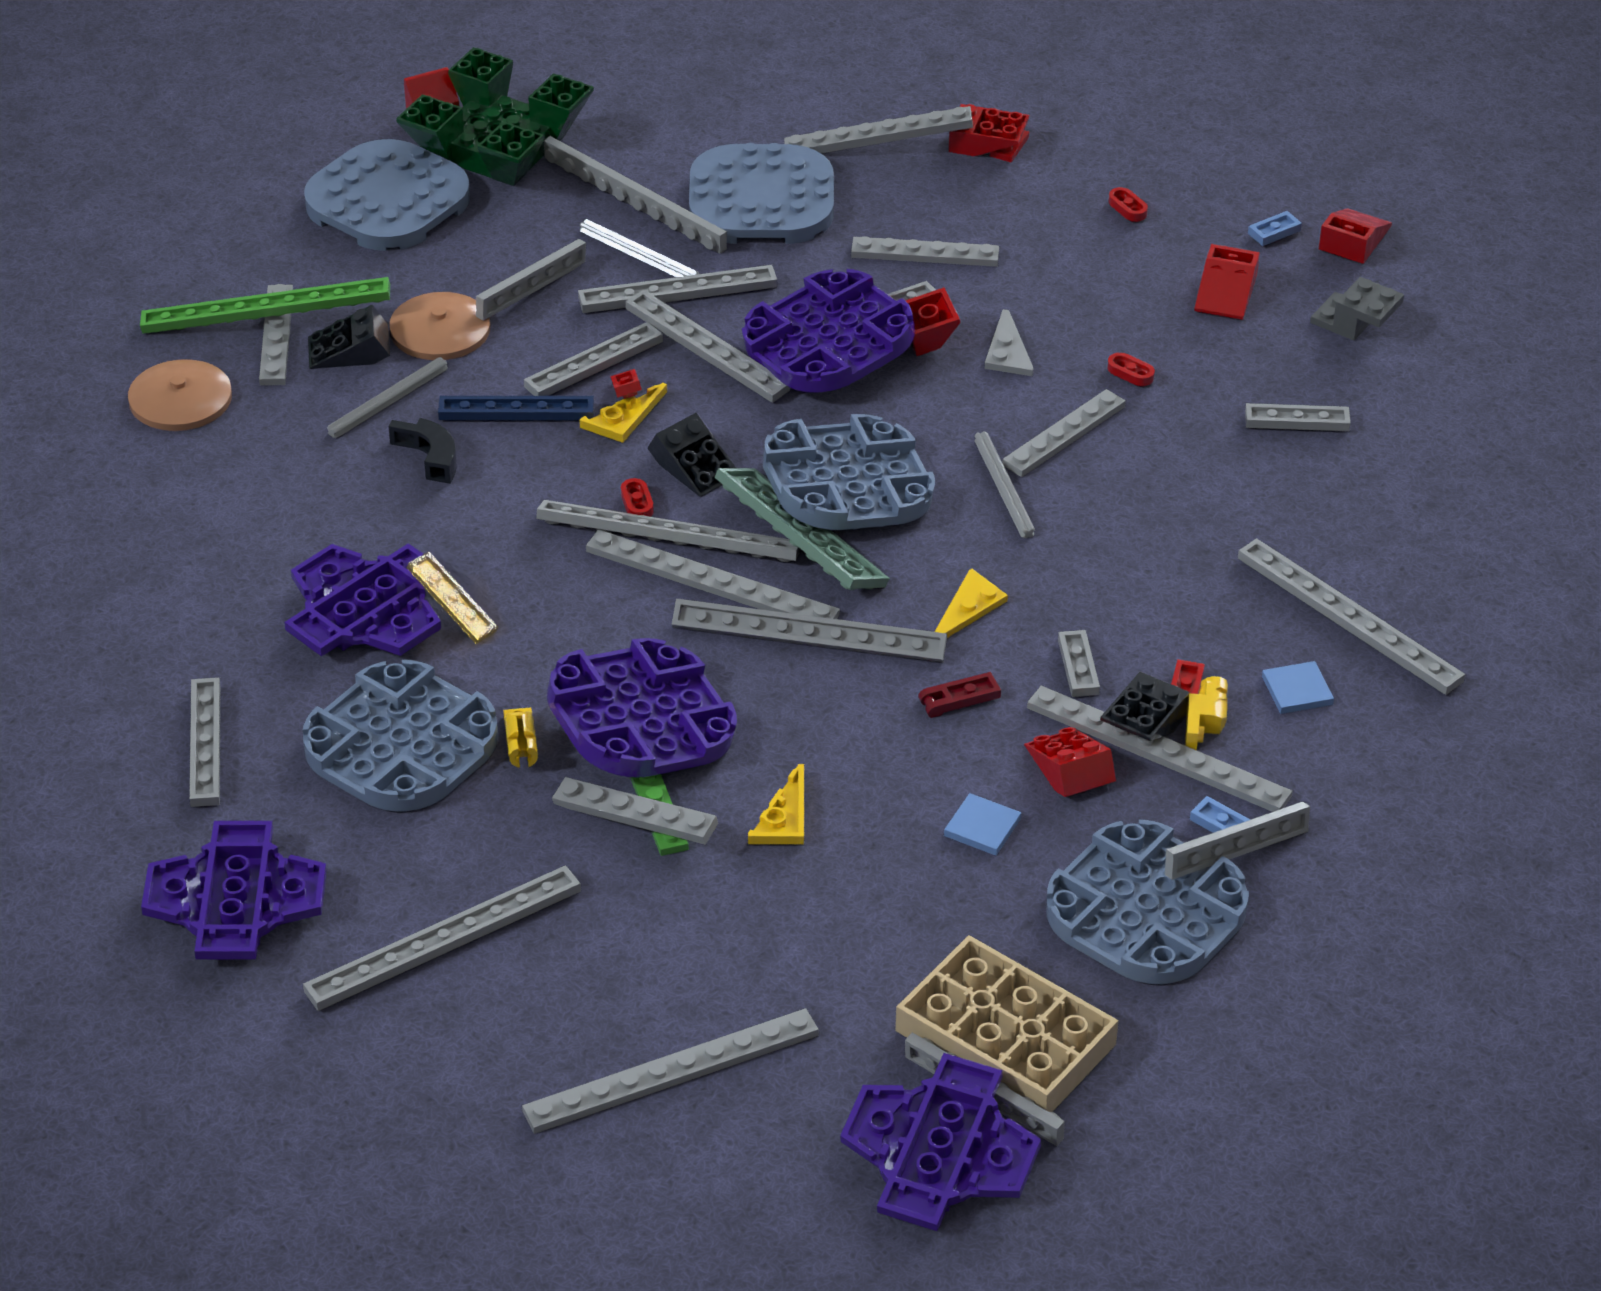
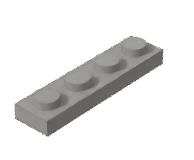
[1245,403,1350,431]

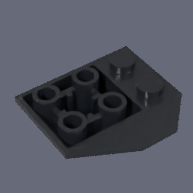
[308,305,390,369]
[648,413,736,497]
[1100,672,1190,741]

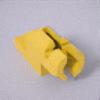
[1185,676,1228,750]
[503,708,538,768]

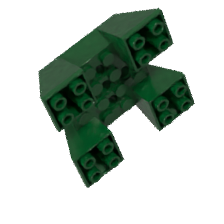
[396,47,594,186]

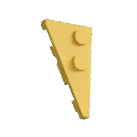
[579,383,667,443]
[935,569,1008,638]
[748,764,804,844]

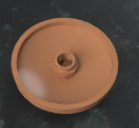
[389,292,490,360]
[128,360,232,431]

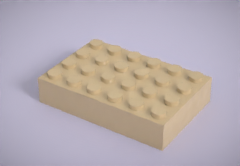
[895,935,1118,1112]

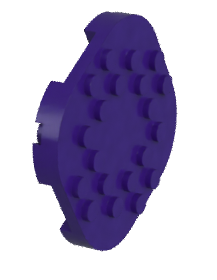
[742,269,915,392]
[547,638,737,777]

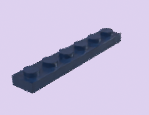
[438,396,594,420]

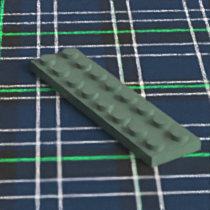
[715,468,890,590]

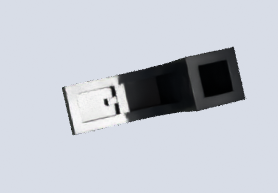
[388,418,457,484]

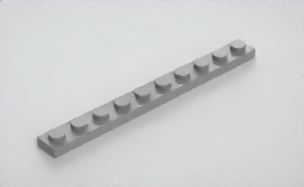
[544,136,727,254]
[536,500,801,562]
[586,529,840,619]
[1238,538,1465,695]
[672,599,947,663]
[1027,686,1292,812]
[303,865,581,1011]
[522,1008,819,1134]

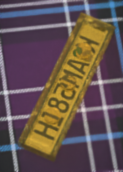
[407,552,498,644]

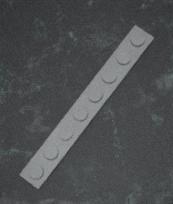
[784,106,973,153]
[578,265,777,313]
[626,290,790,403]

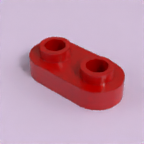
[1109,187,1148,222]
[1107,353,1155,386]
[621,478,653,517]

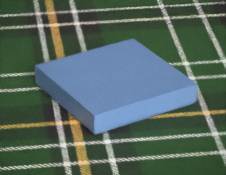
[1262,661,1334,714]
[944,793,1021,856]

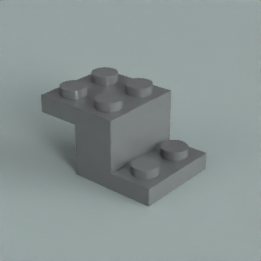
[1310,277,1404,341]

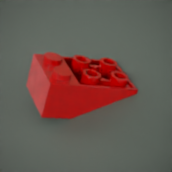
[949,104,1029,156]
[1319,208,1392,264]
[1194,244,1260,320]
[1024,727,1116,797]

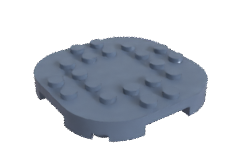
[304,139,470,251]
[689,143,834,244]
[762,414,935,530]
[303,660,498,811]
[1046,820,1249,984]

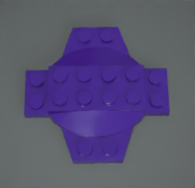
[284,543,445,657]
[141,821,327,960]
[840,1053,1041,1231]

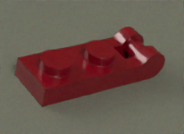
[918,672,1001,718]

